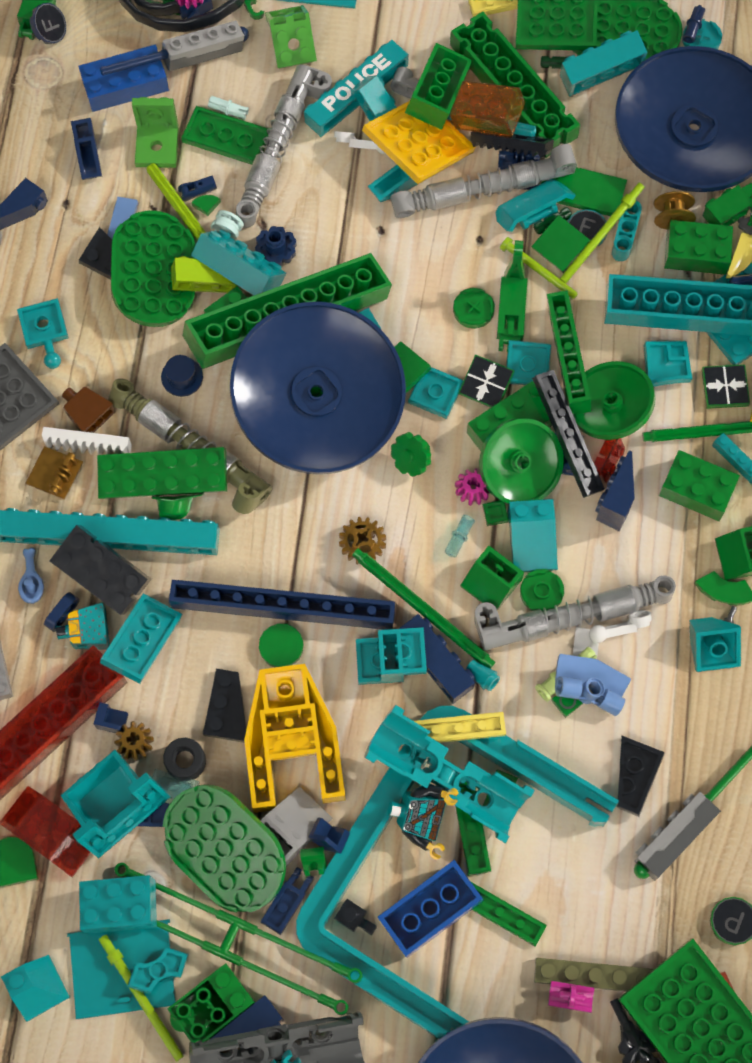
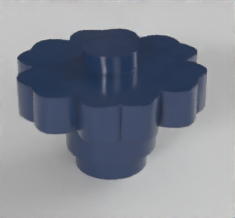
[255,226,297,266]

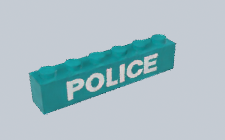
[304,40,409,137]

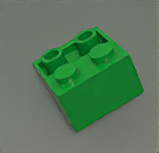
[715,526,752,581]
[460,546,524,610]

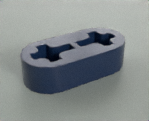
[44,592,79,632]

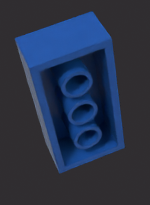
[78,44,169,112]
[378,860,483,958]

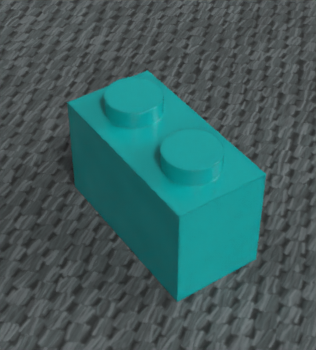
[350,75,397,121]

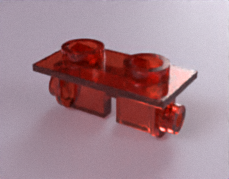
[594,438,625,483]

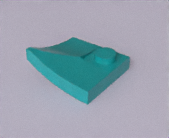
[643,341,692,387]

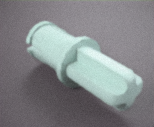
[208,96,249,120]

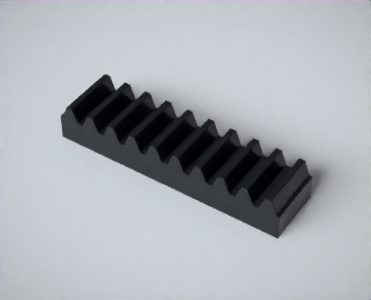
[470,128,554,158]

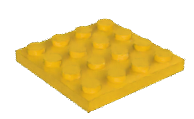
[362,101,475,184]

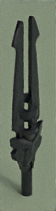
[610,998,662,1063]

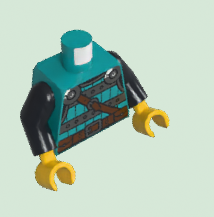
[388,784,459,859]

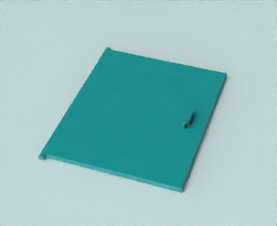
[67,919,176,1019]

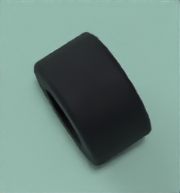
[163,737,206,782]

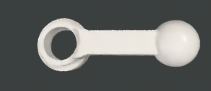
[334,131,386,154]
[589,610,652,643]

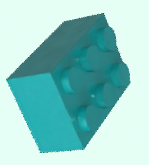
[79,875,157,934]

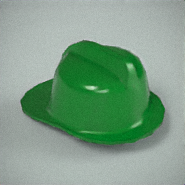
[151,493,204,520]

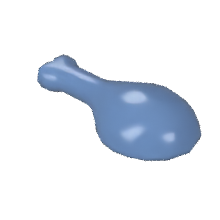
[18,548,44,604]

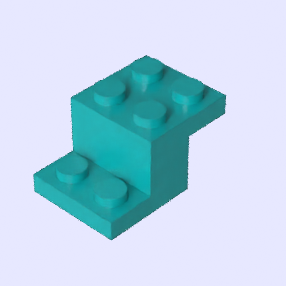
[356,627,427,685]

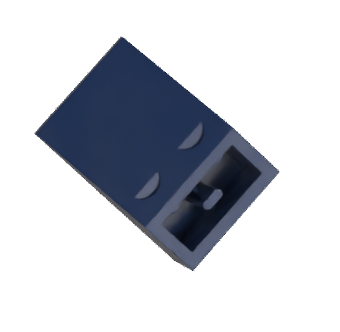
[595,450,635,532]

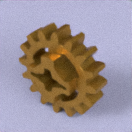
[339,517,386,565]

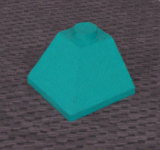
[689,617,741,672]
[1,955,70,1022]

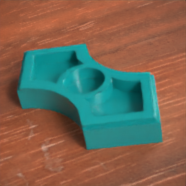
[127,947,188,994]

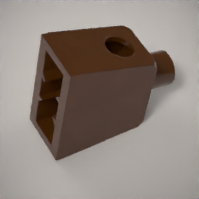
[62,387,115,433]

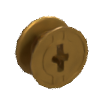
[653,191,696,230]

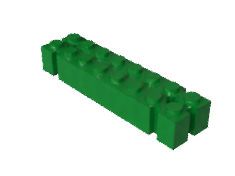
[450,12,580,158]

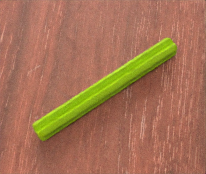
[146,163,206,241]

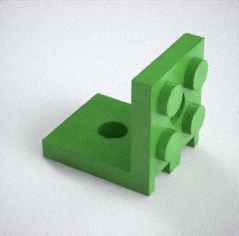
[265,5,317,68]
[132,97,179,168]

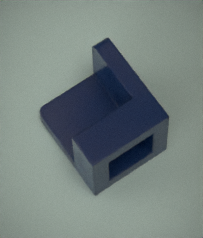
[93,702,129,733]
[308,817,350,854]

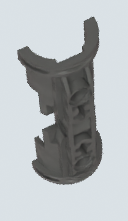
[189,1011,365,1063]

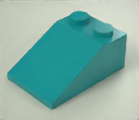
[508,499,558,572]

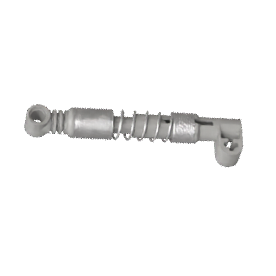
[236,65,332,228]
[390,144,577,218]
[474,575,676,651]

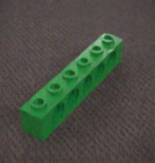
[547,290,591,415]

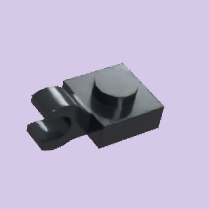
[334,899,377,936]

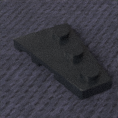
[203,668,246,743]

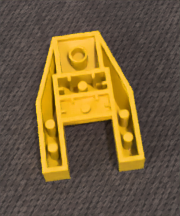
[244,664,346,813]

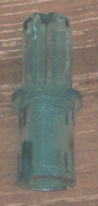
[445,515,475,558]

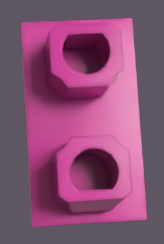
[548,981,594,1013]

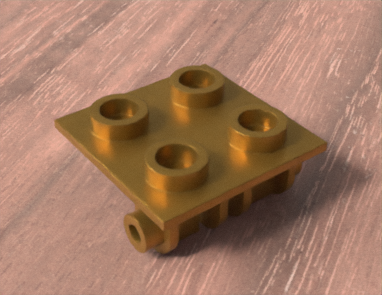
[25,446,83,500]

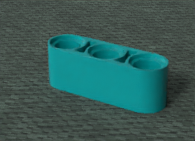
[611,201,642,262]

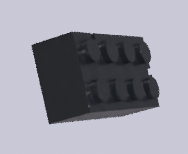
[50,525,151,615]

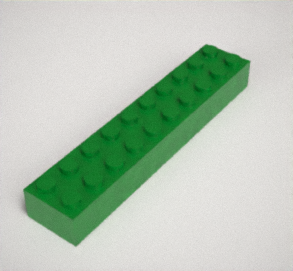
[182,253,392,369]

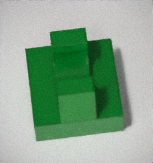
[300,847,327,876]

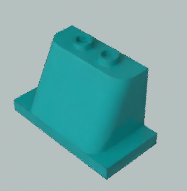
[60,750,171,858]

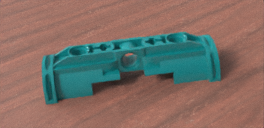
[364,705,535,844]

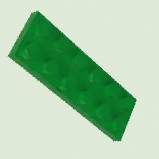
[97,447,228,499]

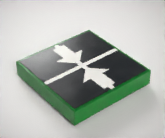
[458,354,515,408]
[701,365,750,409]

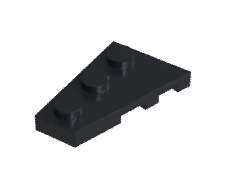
[79,227,112,280]
[617,736,665,817]

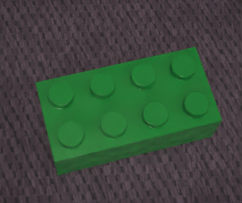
[405,43,472,130]
[467,381,552,451]

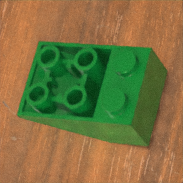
[167,963,255,1043]

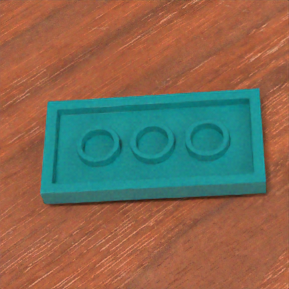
[100,593,183,684]

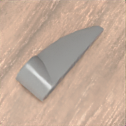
[390,67,419,99]

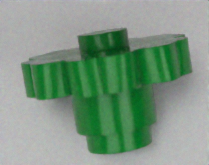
[391,432,432,477]

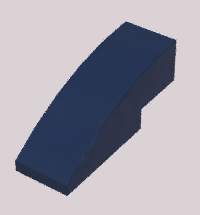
[71,118,102,180]

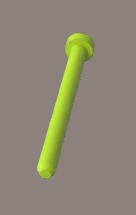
[500,237,578,299]

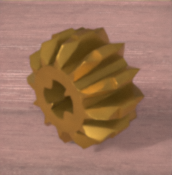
[114,721,154,761]

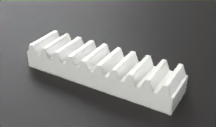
[42,427,132,455]

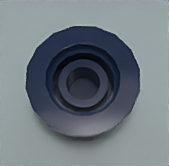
[161,355,203,397]

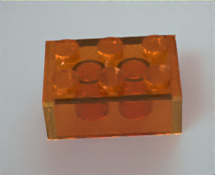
[450,81,525,137]

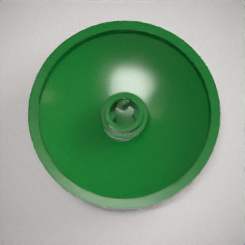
[573,361,656,440]
[479,418,564,504]

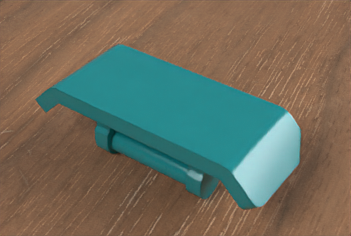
[495,179,576,232]

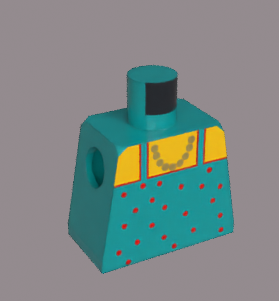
[56,603,110,650]

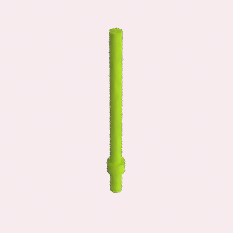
[560,182,645,283]
[98,935,184,1062]

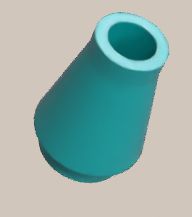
[466,660,500,691]

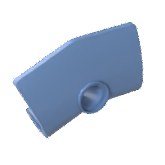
[555,654,631,716]

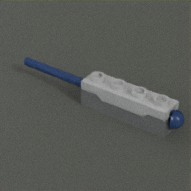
[100,21,249,76]

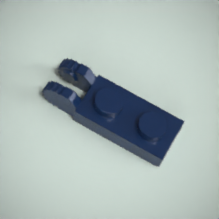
[261,867,314,935]

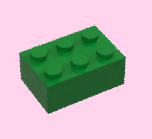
[664,220,733,275]
[659,450,740,522]

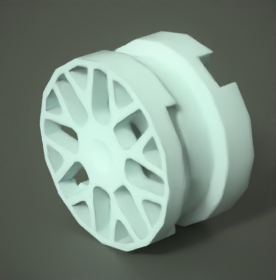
[211,210,244,240]

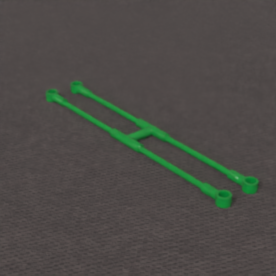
[114,863,363,1016]

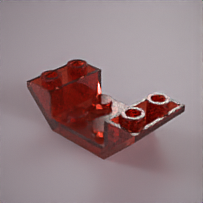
[0,786,91,878]

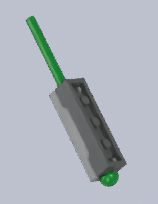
[634,745,752,881]

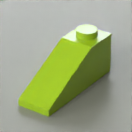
[171,256,238,293]

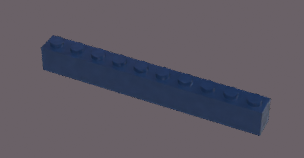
[169,579,395,630]

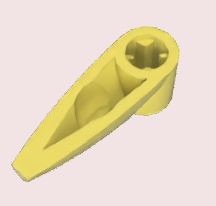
[726,232,752,279]

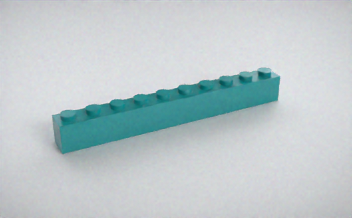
[0,508,220,556]

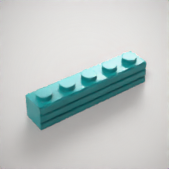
[712,433,752,484]

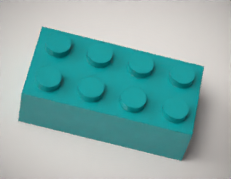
[560,30,647,97]
[191,230,287,296]

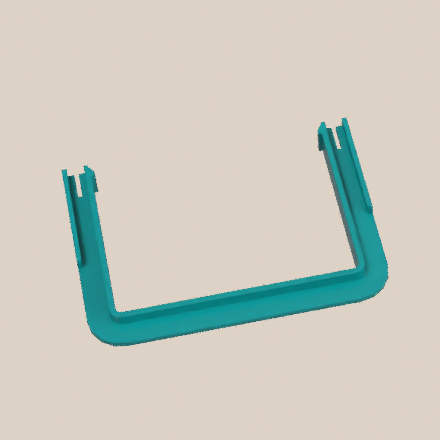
[296,706,619,1039]

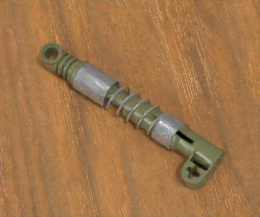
[108,379,273,514]

